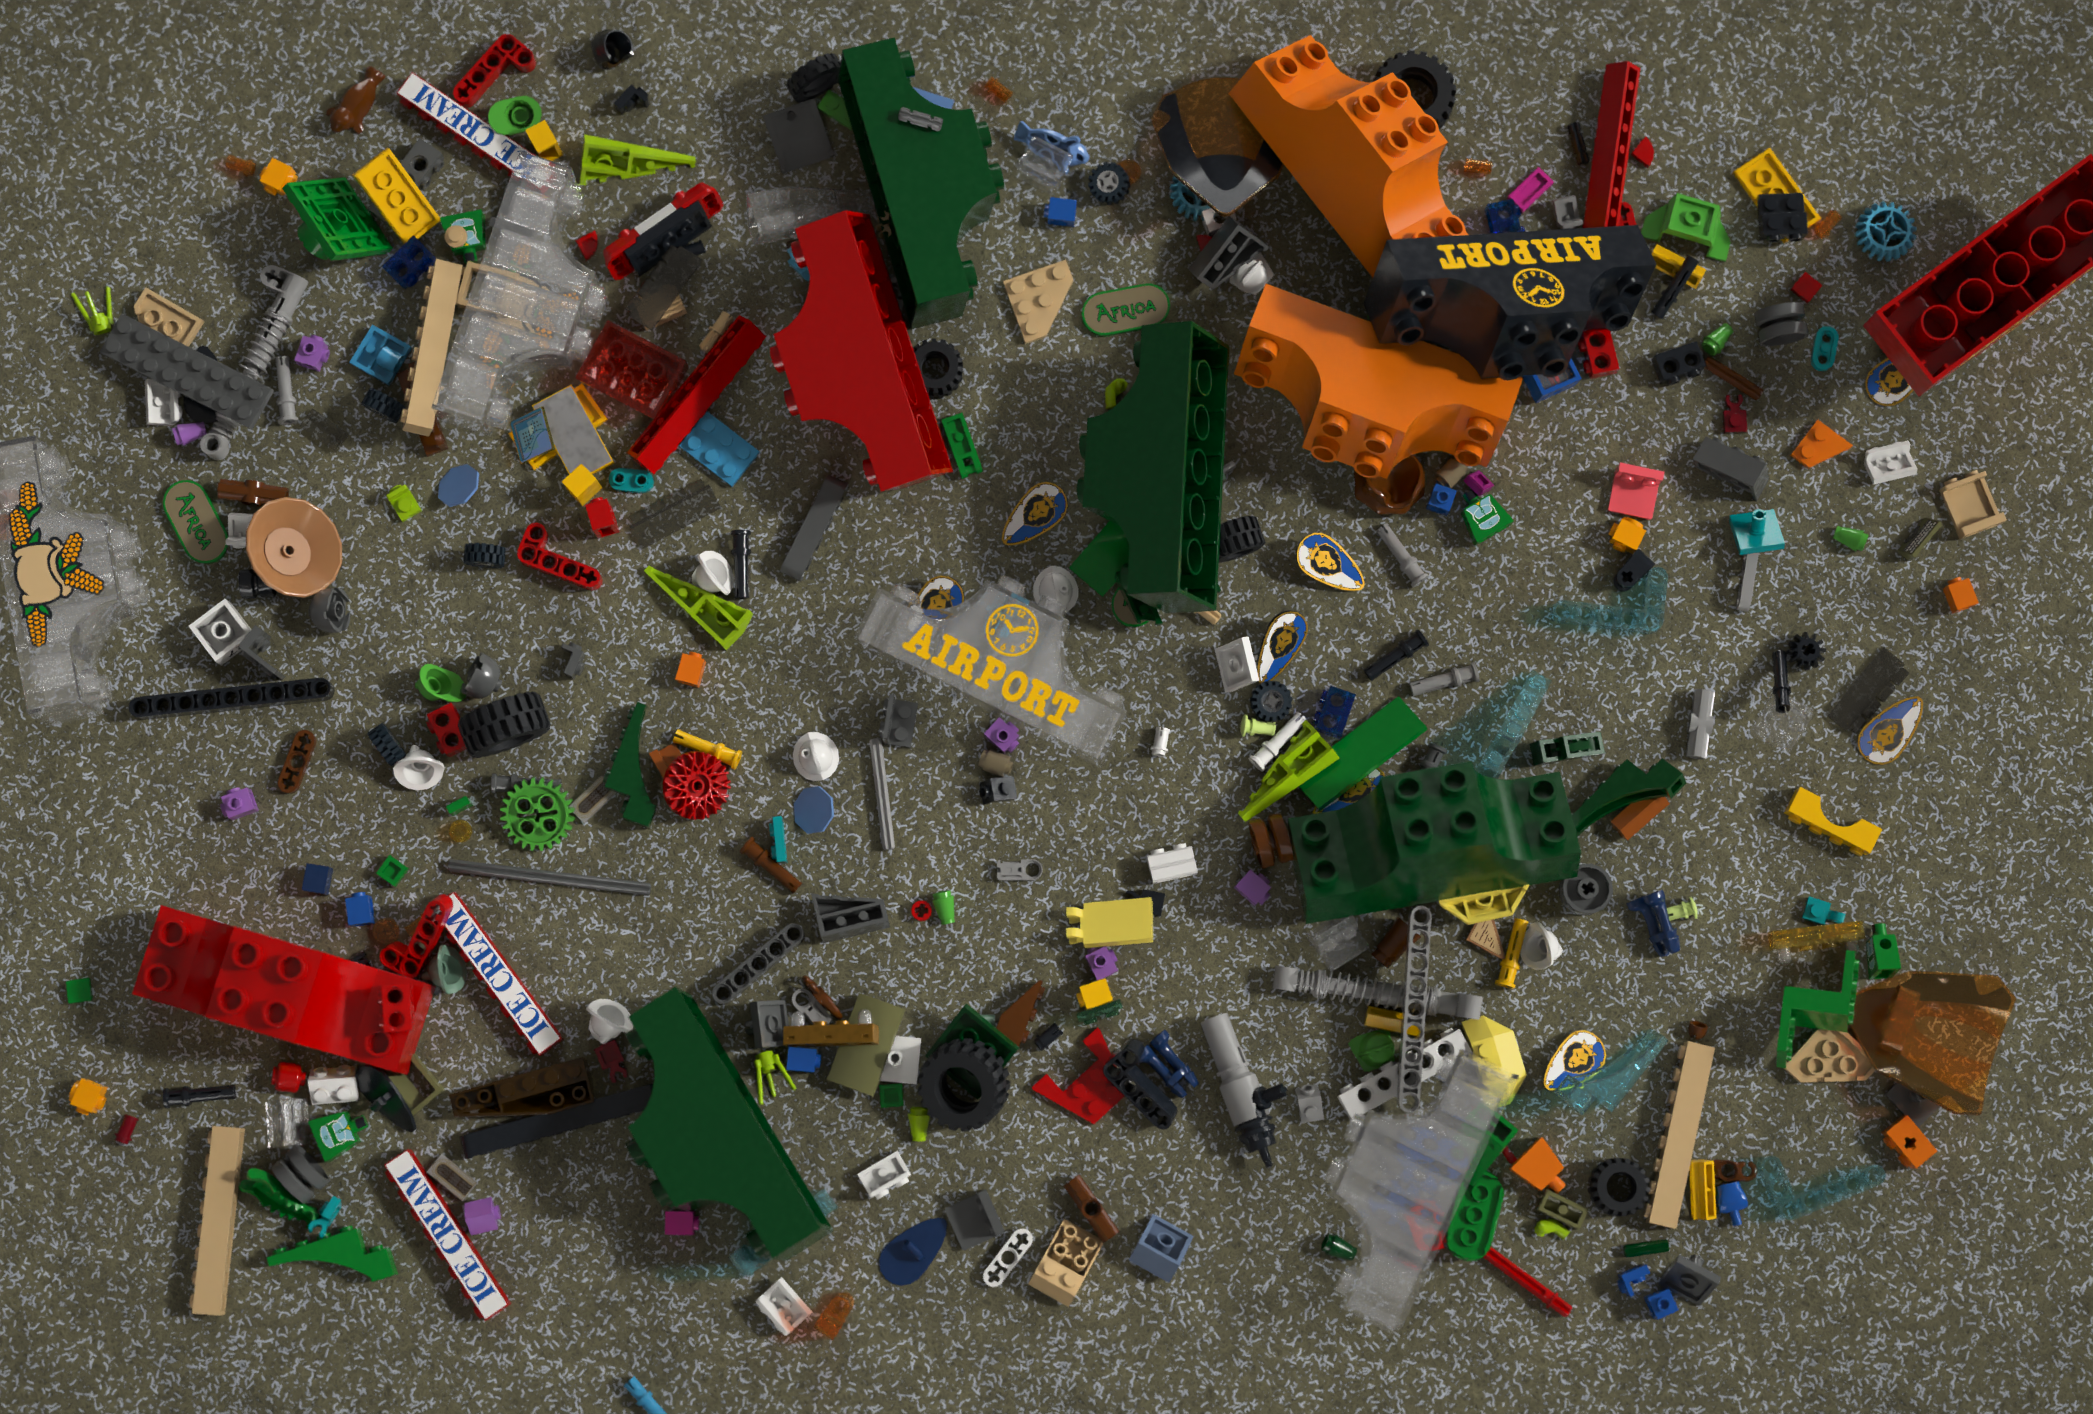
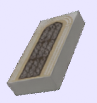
[569,776,616,824]
[427,1154,478,1201]

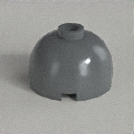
[308,588,350,633]
[460,652,502,699]

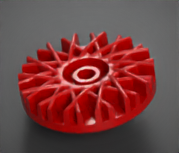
[663,751,731,820]

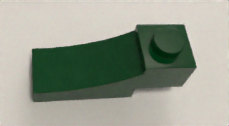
[1529,731,1605,766]

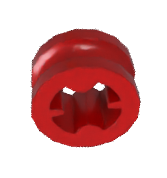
[911,900,932,921]

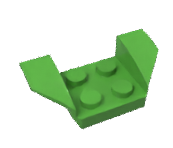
[1641,193,1731,262]

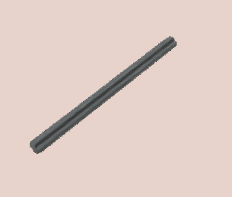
[448,859,651,895]

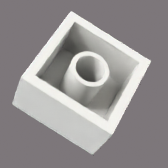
[189,599,251,666]

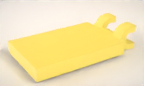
[1066,897,1153,948]

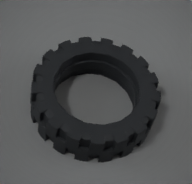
[786,53,841,103]

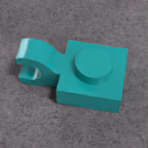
[1801,896,1846,926]
[308,1196,342,1239]

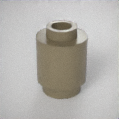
[1435,458,1468,489]
[978,749,1014,777]

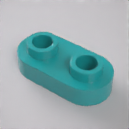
[1811,326,1839,371]
[608,468,654,493]

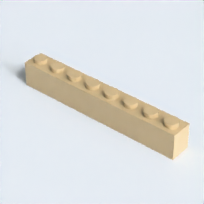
[400,259,463,437]
[1643,1041,1715,1229]
[189,1126,245,1316]

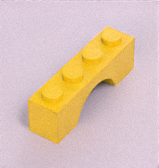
[1784,787,1882,856]

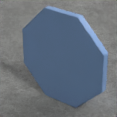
[438,464,479,507]
[794,786,834,834]

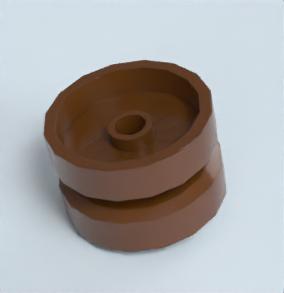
[1248,812,1294,869]

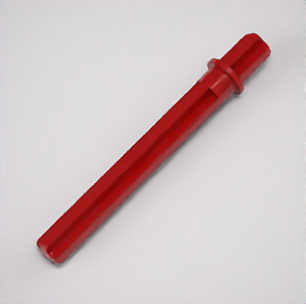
[1483,1247,1572,1317]

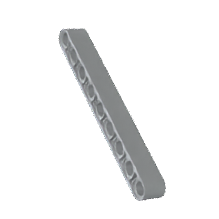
[1397,906,1431,1113]

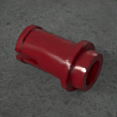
[114,1114,139,1145]

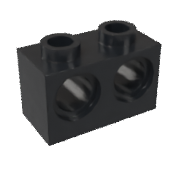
[1651,341,1706,386]

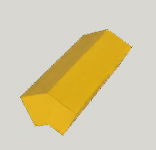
[1651,244,1706,289]
[1364,1006,1419,1037]
[1689,1159,1716,1220]

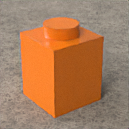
[1943,577,1979,614]
[675,652,706,688]

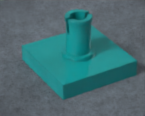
[1729,509,1785,555]

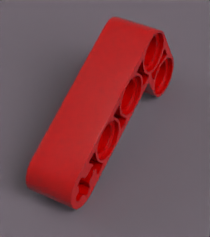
[453,34,536,108]
[517,523,603,591]
[379,894,454,978]

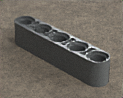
[780,475,849,582]
[712,923,805,1005]

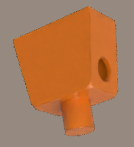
[1508,1137,1566,1194]

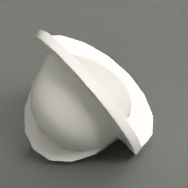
[692,551,734,595]
[1033,566,1078,615]
[793,732,839,781]
[393,745,445,790]
[1520,922,1563,970]
[586,999,633,1044]

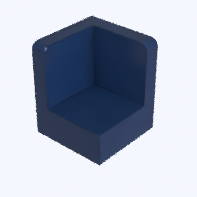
[302,863,333,895]

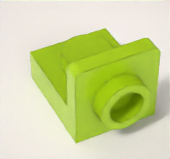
[386,485,422,522]

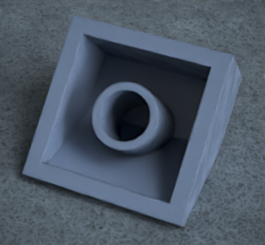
[1129,1214,1194,1283]

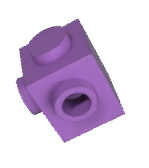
[294,335,330,372]
[984,717,1020,754]
[220,787,259,820]
[1234,869,1271,906]
[1085,946,1118,981]
[464,1197,501,1235]

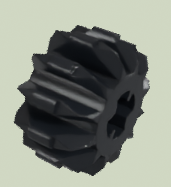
[1786,632,1826,671]

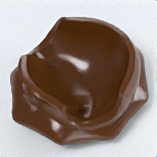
[1354,455,1425,515]

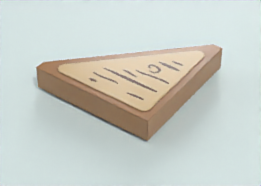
[1466,919,1505,960]

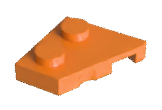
[1790,420,1853,469]

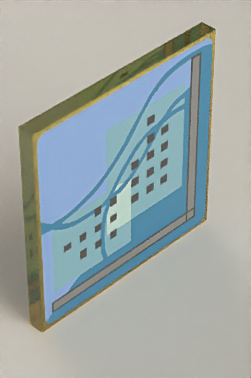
[510,406,555,464]

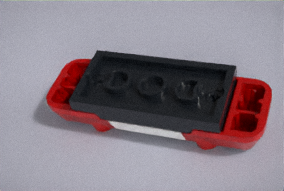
[603,182,723,280]

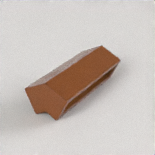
[1611,797,1670,840]

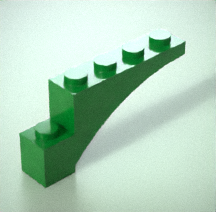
[267,1225,398,1282]

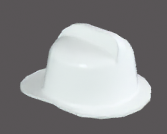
[1230,252,1274,295]

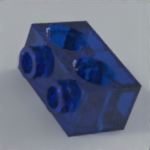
[1485,199,1525,234]
[382,235,437,290]
[1312,685,1356,739]

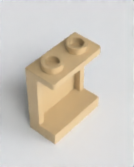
[1939,470,2007,539]

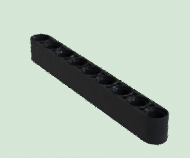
[128,678,335,720]
[460,1083,654,1159]

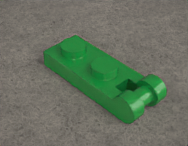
[941,412,983,479]

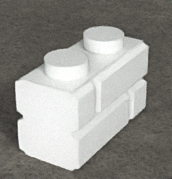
[1147,843,1198,884]

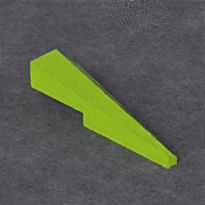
[579,134,696,186]
[644,566,753,651]
[1238,720,1340,822]

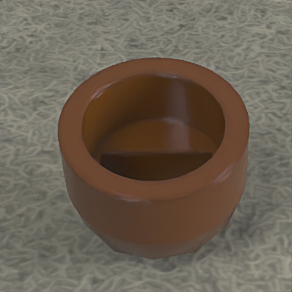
[1688,1021,1708,1040]

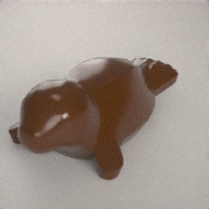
[326,66,385,134]

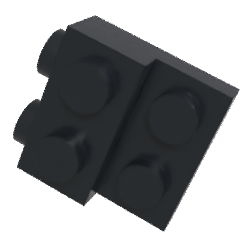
[1757,193,1808,243]

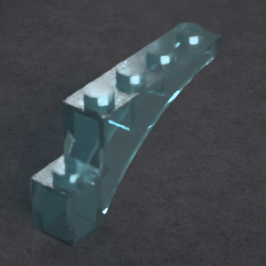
[1475,670,1552,779]
[1554,1028,1668,1115]

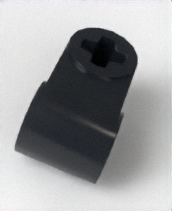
[1613,549,1655,592]

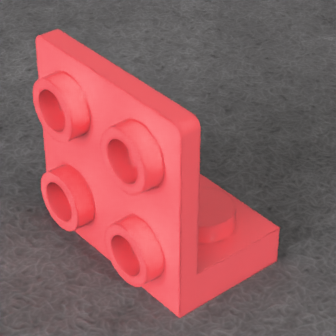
[1608,462,1664,520]

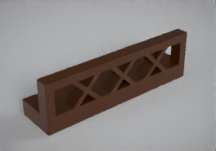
[397,362,449,457]

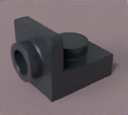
[614,84,650,115]

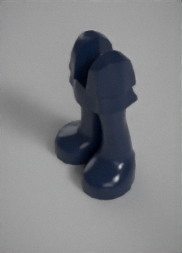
[1626,889,1680,957]
[1138,1029,1199,1098]

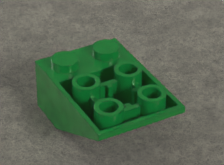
[1452,1101,1518,1187]

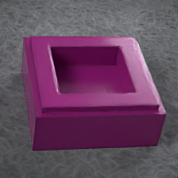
[1464,470,1494,496]

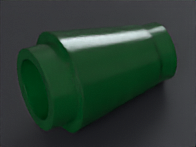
[1321,1233,1357,1261]

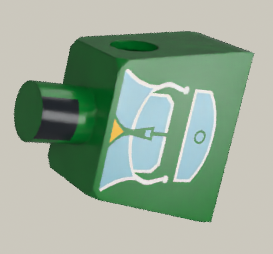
[440,209,486,265]
[1461,489,1514,546]
[1866,923,1901,979]
[308,1112,369,1162]

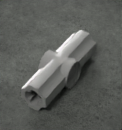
[1686,689,1715,759]

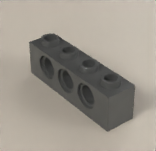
[367,138,445,228]

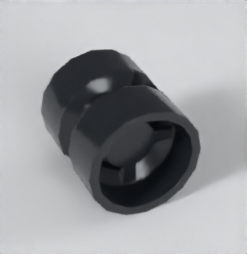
[238,569,277,599]

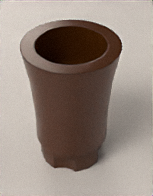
[1371,917,1421,969]

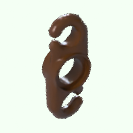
[802,975,843,1019]
[1707,1159,1757,1182]

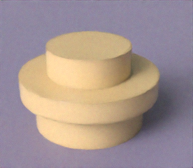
[445,225,468,248]

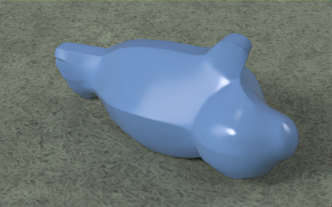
[1014,121,1089,175]

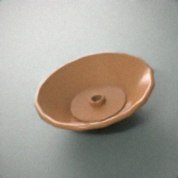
[246,497,342,598]

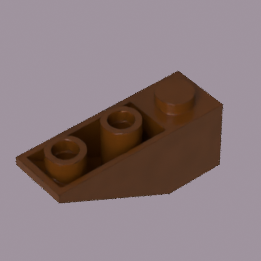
[996,980,1045,1046]

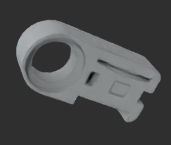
[997,859,1043,881]
[792,989,832,1025]

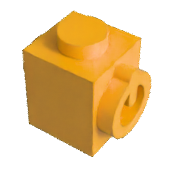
[260,158,297,196]
[1608,517,1646,554]
[69,1078,108,1115]

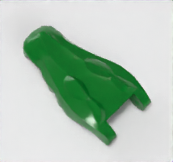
[239,1168,320,1229]

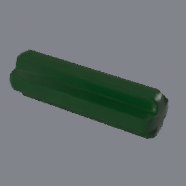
[1623,1239,1669,1258]

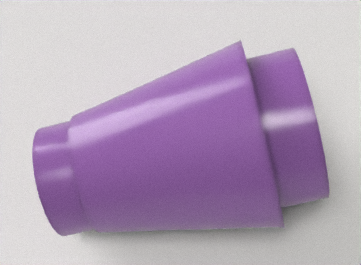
[172,422,207,446]

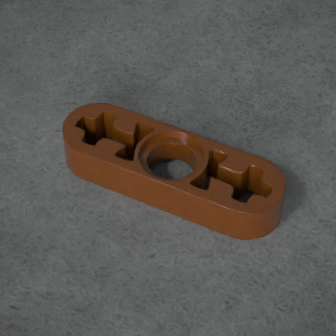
[278,730,317,794]

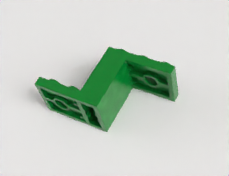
[1777,950,1860,1068]

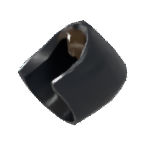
[590,29,634,70]

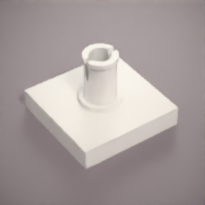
[1215,637,1259,693]
[879,1036,921,1084]

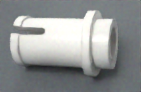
[1150,727,1170,757]

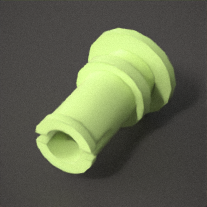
[1240,714,1276,737]
[1667,897,1698,921]

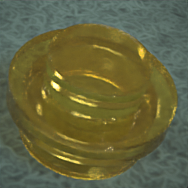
[449,820,472,843]

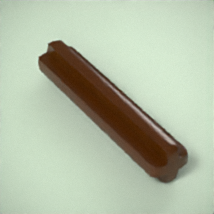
[1704,356,1763,400]

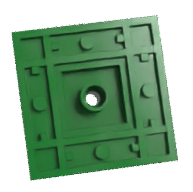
[282,177,393,261]

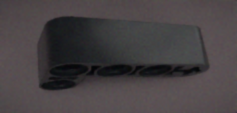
[1103,1039,1178,1130]

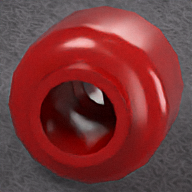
[271,1061,306,1093]

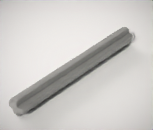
[869,738,895,850]

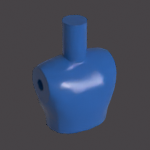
[1715,1181,1748,1226]

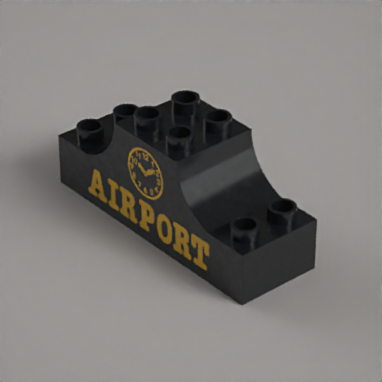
[1363,225,1657,381]

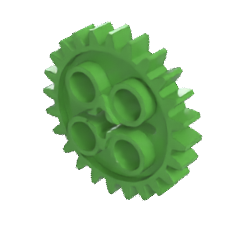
[500,777,575,851]

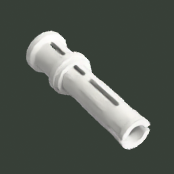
[1248,711,1307,772]

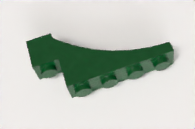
[603,702,657,829]
[1571,758,1686,837]

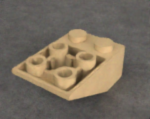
[1028,1218,1103,1307]

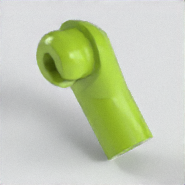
[1105,378,1128,409]
[1534,1218,1570,1240]

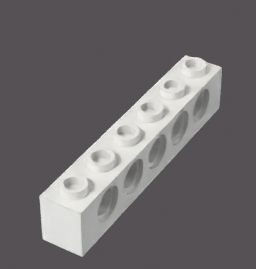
[1337,1028,1473,1121]

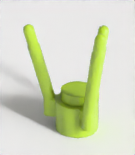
[71,286,114,335]
[754,1051,796,1105]

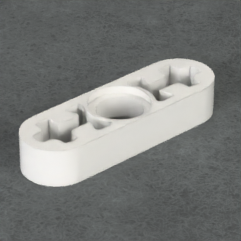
[983,1229,1033,1287]

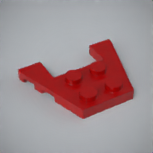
[1032,1027,1125,1124]

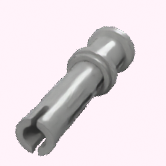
[275,356,298,425]
[1376,523,1429,587]
[1409,662,1480,697]

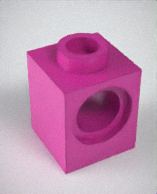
[665,1211,699,1235]

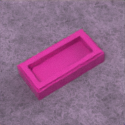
[1507,167,1554,214]

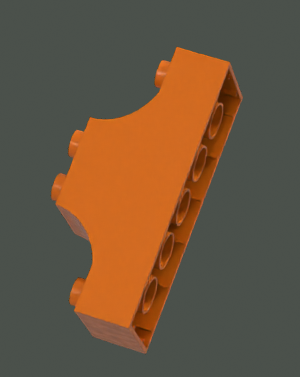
[1228,35,1468,277]
[1234,284,1523,479]

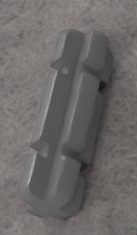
[898,107,943,131]

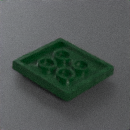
[925,1003,1020,1100]

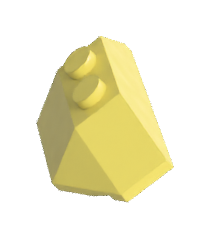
[1439,885,1529,925]
[1461,1016,1527,1109]

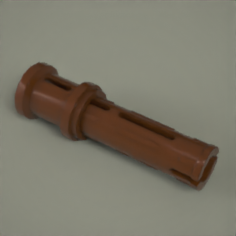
[739,837,802,894]

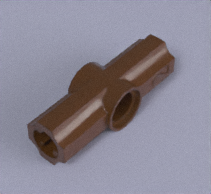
[217,479,289,507]
[1064,1174,1120,1243]

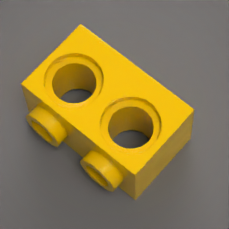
[1076,978,1113,1011]

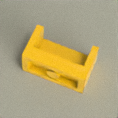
[525,120,563,163]
[562,464,602,506]

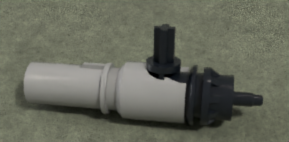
[1200,1013,1288,1168]

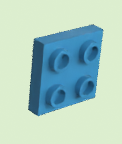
[349,325,412,386]

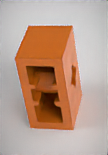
[1881,1115,1937,1169]

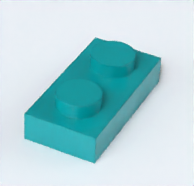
[769,816,788,864]

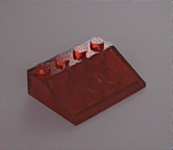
[575,320,689,420]

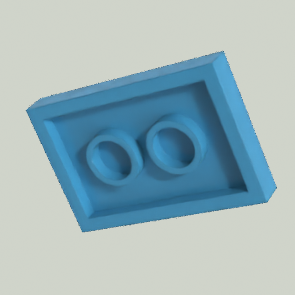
[679,411,760,487]

